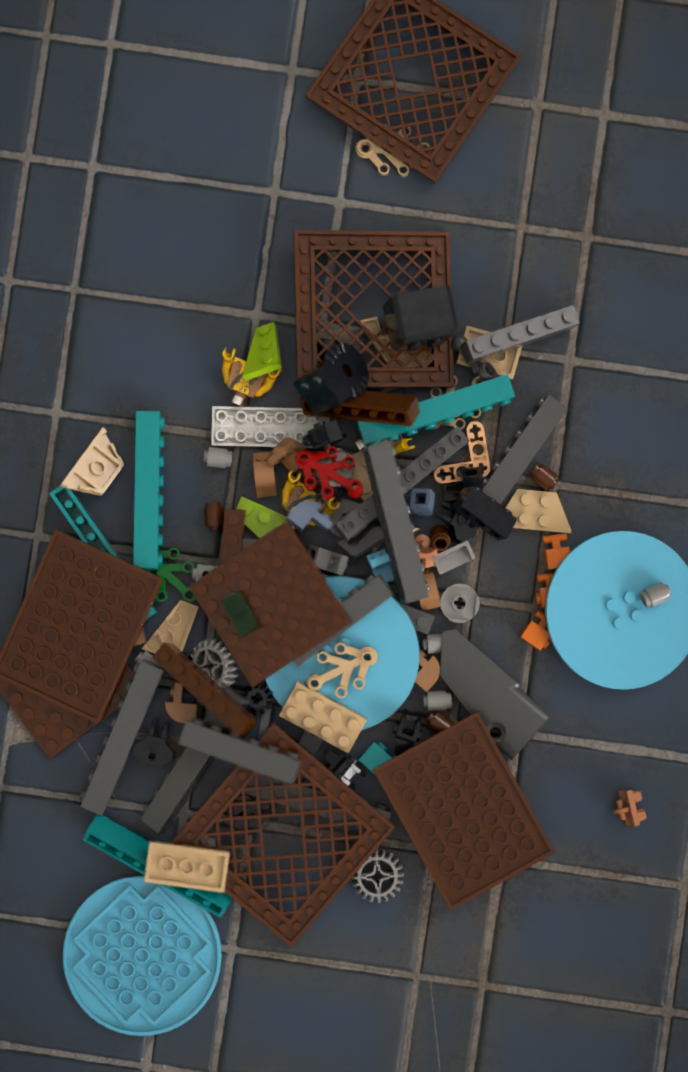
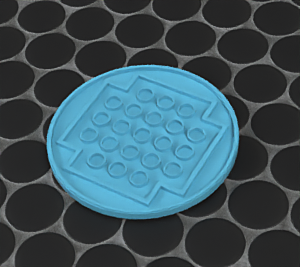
[545,531,688,690]
[266,576,420,730]
[63,875,222,1036]

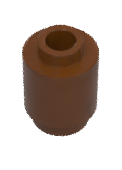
[529,463,559,491]
[204,502,224,531]
[430,525,451,551]
[426,711,454,734]

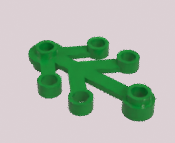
[146,548,197,603]

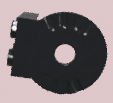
[293,343,369,415]

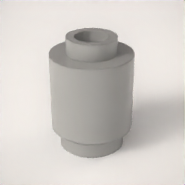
[203,447,233,469]
[640,582,671,608]
[422,633,443,654]
[423,691,452,711]

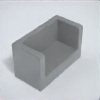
[433,540,476,575]

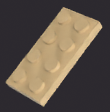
[279,681,368,753]
[144,841,230,893]

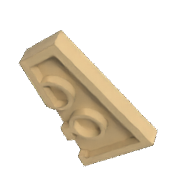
[142,600,199,654]

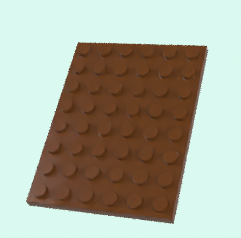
[0,529,164,724]
[373,711,555,911]

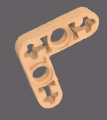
[433,421,490,484]

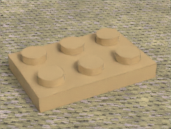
[456,326,522,380]

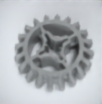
[190,638,240,689]
[351,849,404,903]

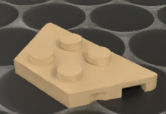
[60,428,125,496]
[505,489,571,534]

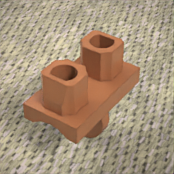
[414,534,438,568]
[612,790,647,826]

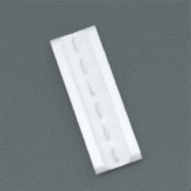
[211,406,330,448]

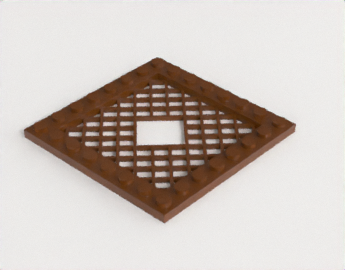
[305,0,522,184]
[293,230,454,388]
[171,723,395,948]

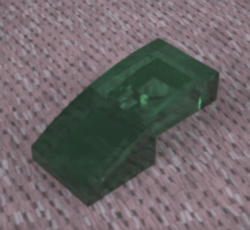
[221,590,260,637]

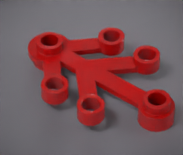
[294,446,363,500]

